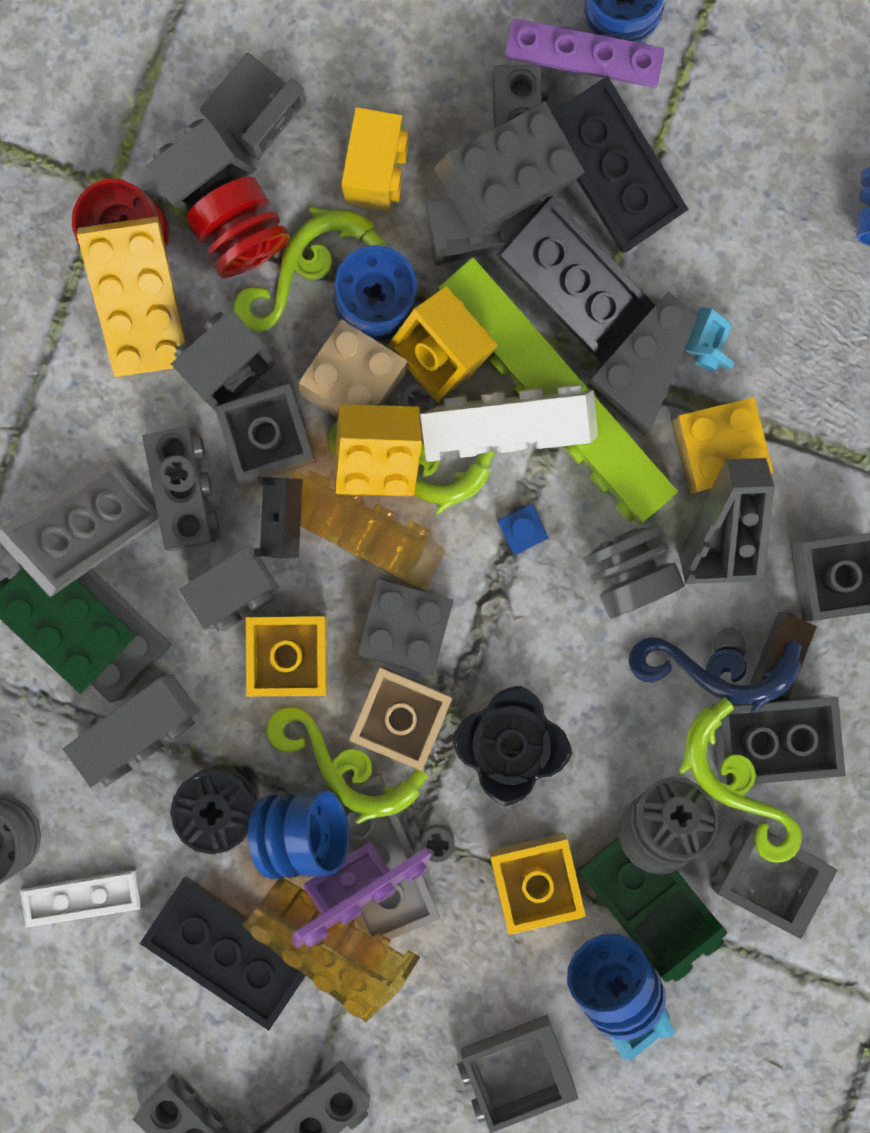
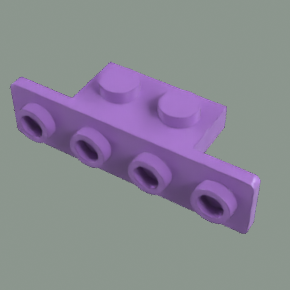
[505,18,665,88]
[292,842,432,949]

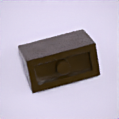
[750,612,817,698]

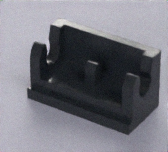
[254,476,303,558]

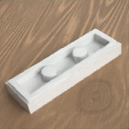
[20,869,143,928]

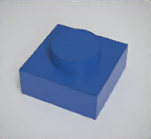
[497,504,549,556]

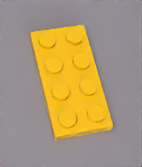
[77,216,187,377]

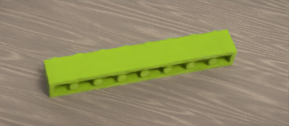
[438,257,678,525]

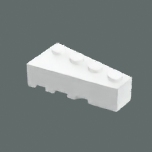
[420,384,598,462]

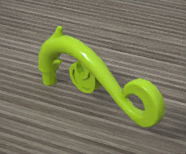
[233,206,386,332]
[327,420,495,514]
[679,697,802,863]
[266,707,429,824]

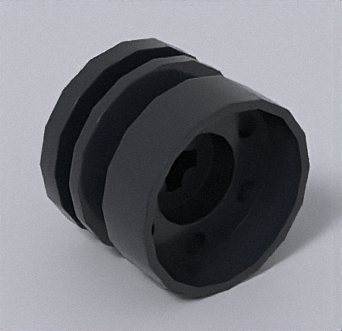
[170,764,260,855]

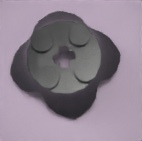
[452,686,573,807]

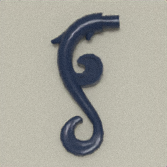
[628,637,801,713]

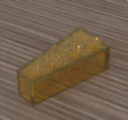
[291,470,446,591]
[242,878,420,1023]

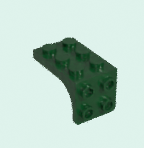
[0,563,138,694]
[577,837,728,983]

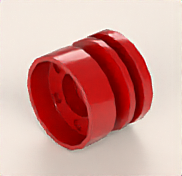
[186,176,290,278]
[71,179,170,248]

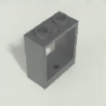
[711,820,838,939]
[457,1015,579,1133]

